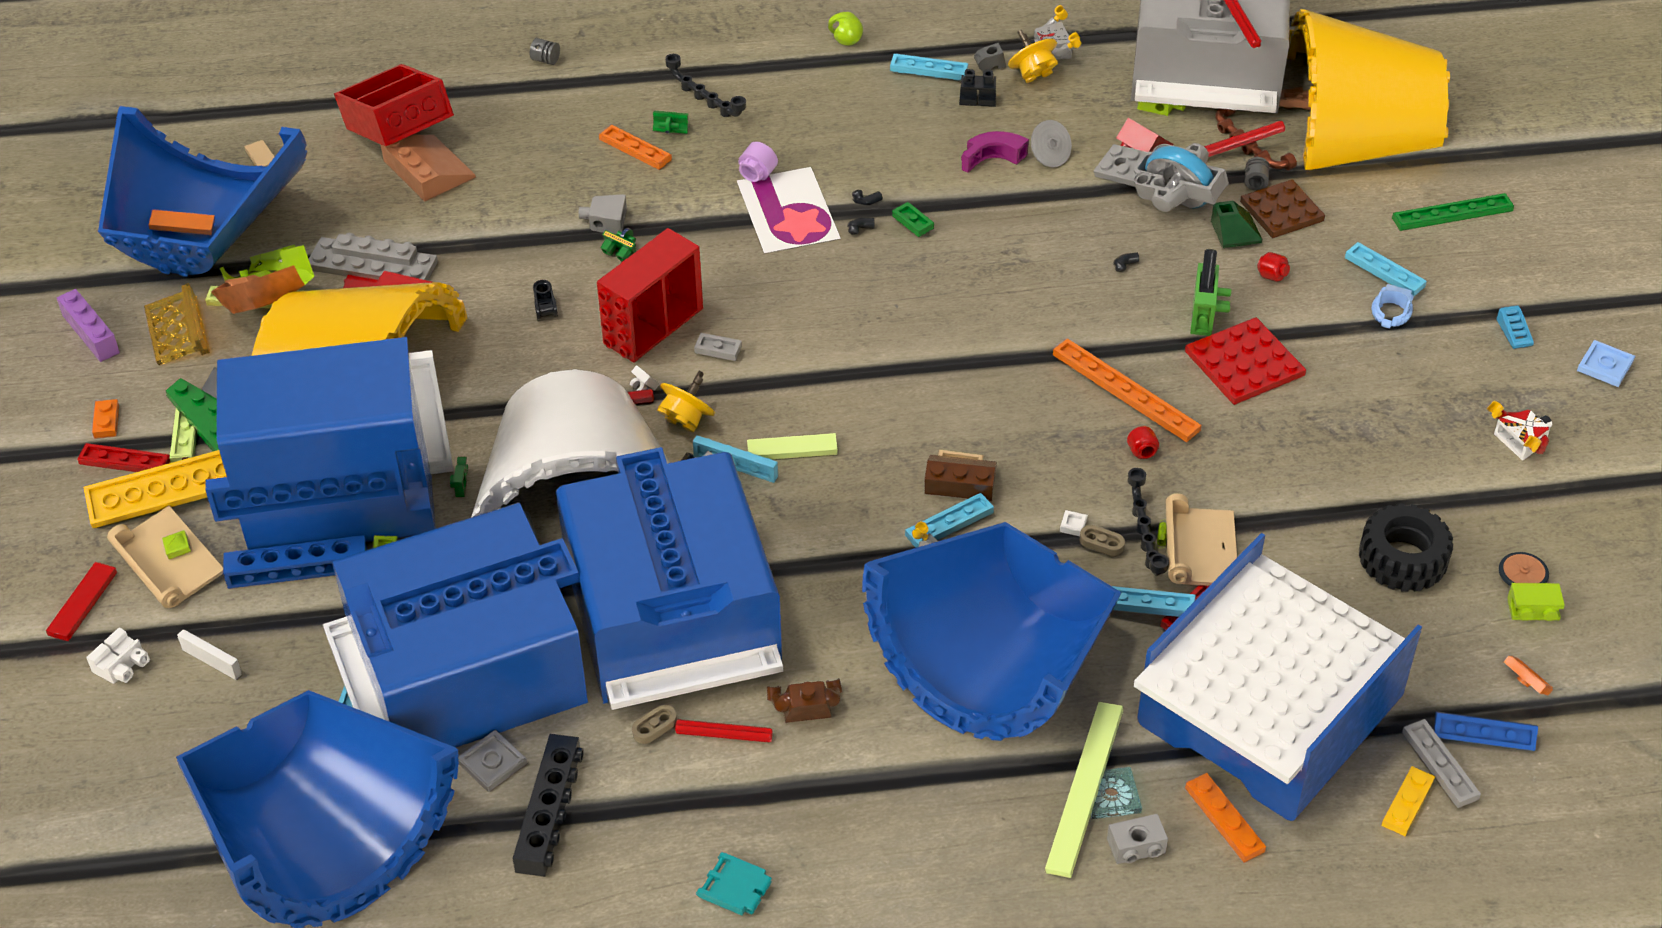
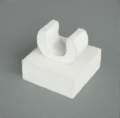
[630,365,660,391]

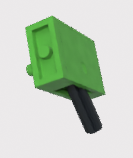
[1190,249,1231,336]

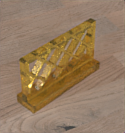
[144,283,210,366]

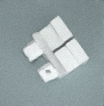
[86,627,150,684]

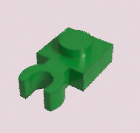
[450,457,468,497]

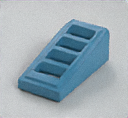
[1497,305,1534,349]

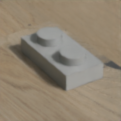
[694,333,742,361]

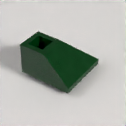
[1211,200,1263,248]

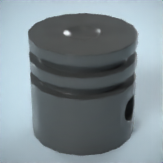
[530,38,560,65]
[1245,157,1270,191]

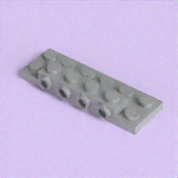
[309,233,438,281]

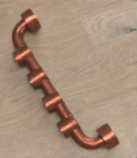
[1215,108,1297,170]

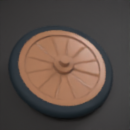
[1499,552,1549,587]

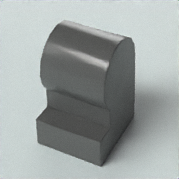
[974,43,1006,71]

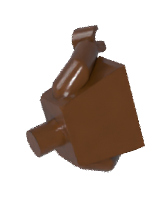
[767,678,842,723]

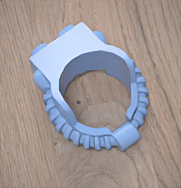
[1371,284,1414,329]

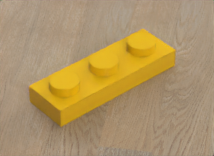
[1381,766,1435,837]

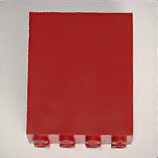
[334,64,454,147]
[597,228,703,363]

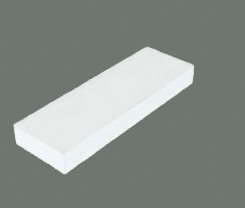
[177,630,242,680]

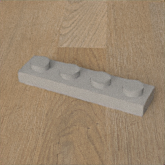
[1402,719,1481,808]

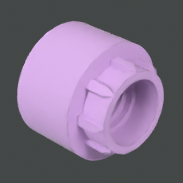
[738,142,778,182]

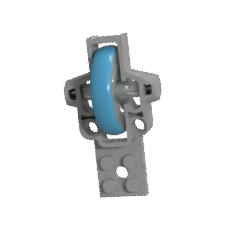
[1093,143,1229,212]

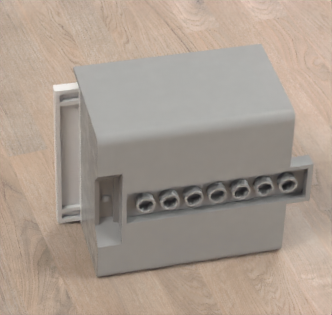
[1131,0,1290,113]

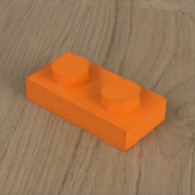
[92,399,119,439]

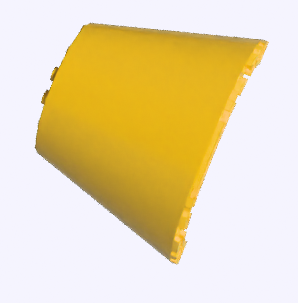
[1287,9,1450,170]
[252,282,467,356]

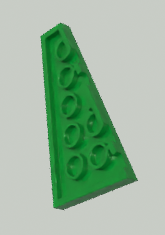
[165,378,219,451]

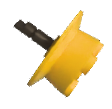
[1008,29,1058,83]
[657,370,715,433]

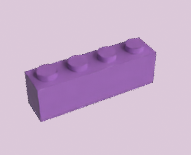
[57,289,120,362]

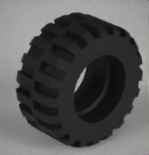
[1359,503,1454,592]

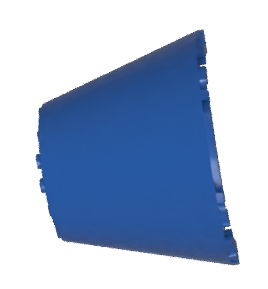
[98,106,307,277]
[862,522,1121,741]
[176,690,459,928]

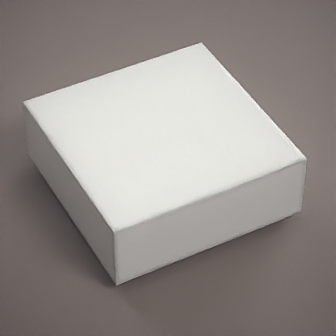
[1060,510,1088,536]

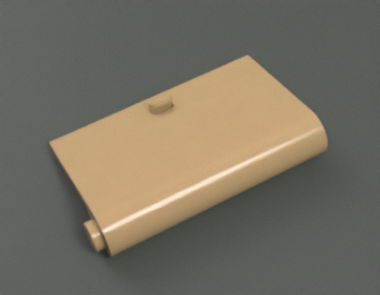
[1165,493,1237,586]
[107,506,223,608]

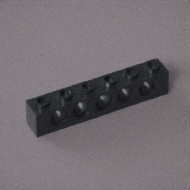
[512,734,584,877]

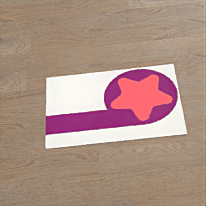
[737,167,841,253]

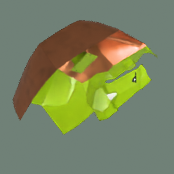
[211,244,314,314]

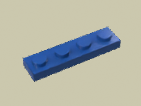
[1434,712,1538,751]

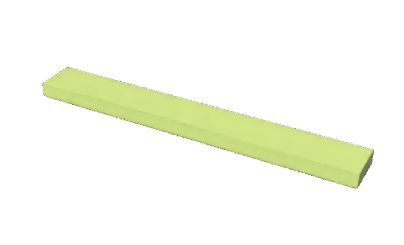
[1045,702,1123,878]

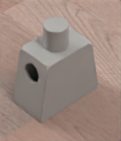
[579,194,627,235]

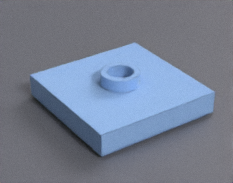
[1577,340,1635,387]

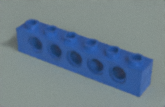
[223,535,368,589]

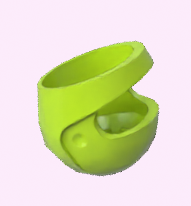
[828,12,863,46]

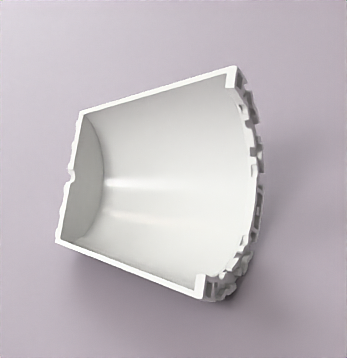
[471,369,670,517]

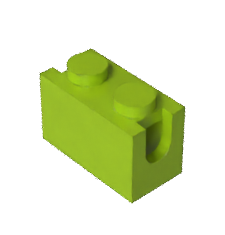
[1507,583,1565,621]

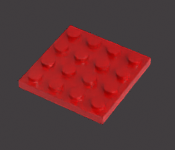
[1185,317,1306,405]

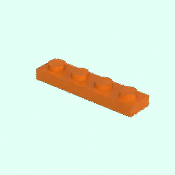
[1185,773,1266,863]

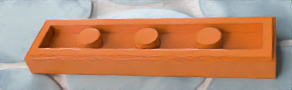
[599,125,672,170]

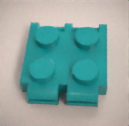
[696,852,772,916]

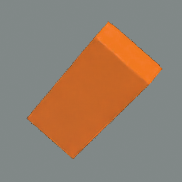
[149,210,215,235]

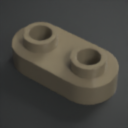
[1079,525,1125,556]
[632,705,677,744]

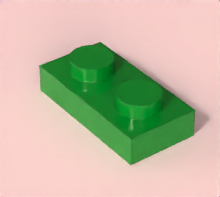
[892,202,934,237]

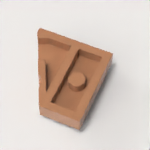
[1279,85,1313,110]

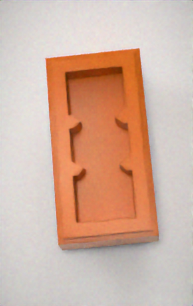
[1504,656,1553,696]

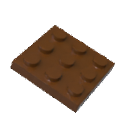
[1240,179,1325,238]

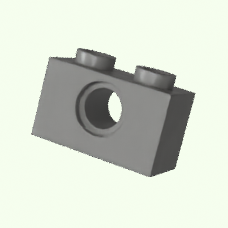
[1107,814,1168,864]

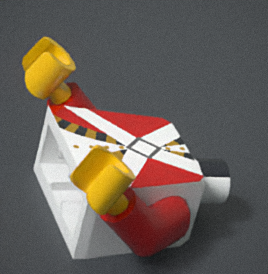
[1487,401,1552,460]

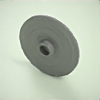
[1031,120,1072,167]

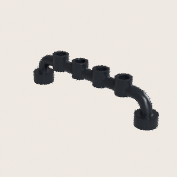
[665,53,746,117]
[1127,468,1169,576]

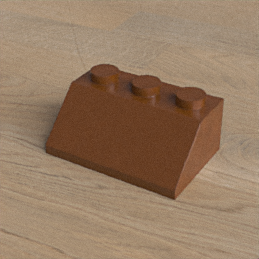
[925,455,997,501]

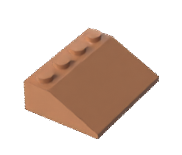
[381,135,476,202]

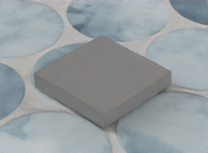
[458,730,527,792]

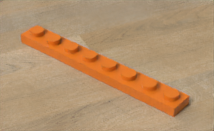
[1053,338,1202,443]

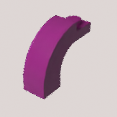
[961,131,1029,173]

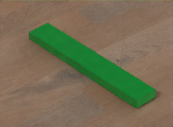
[1392,193,1514,231]

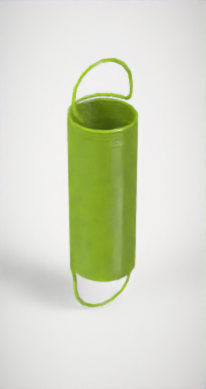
[1157,519,1167,548]

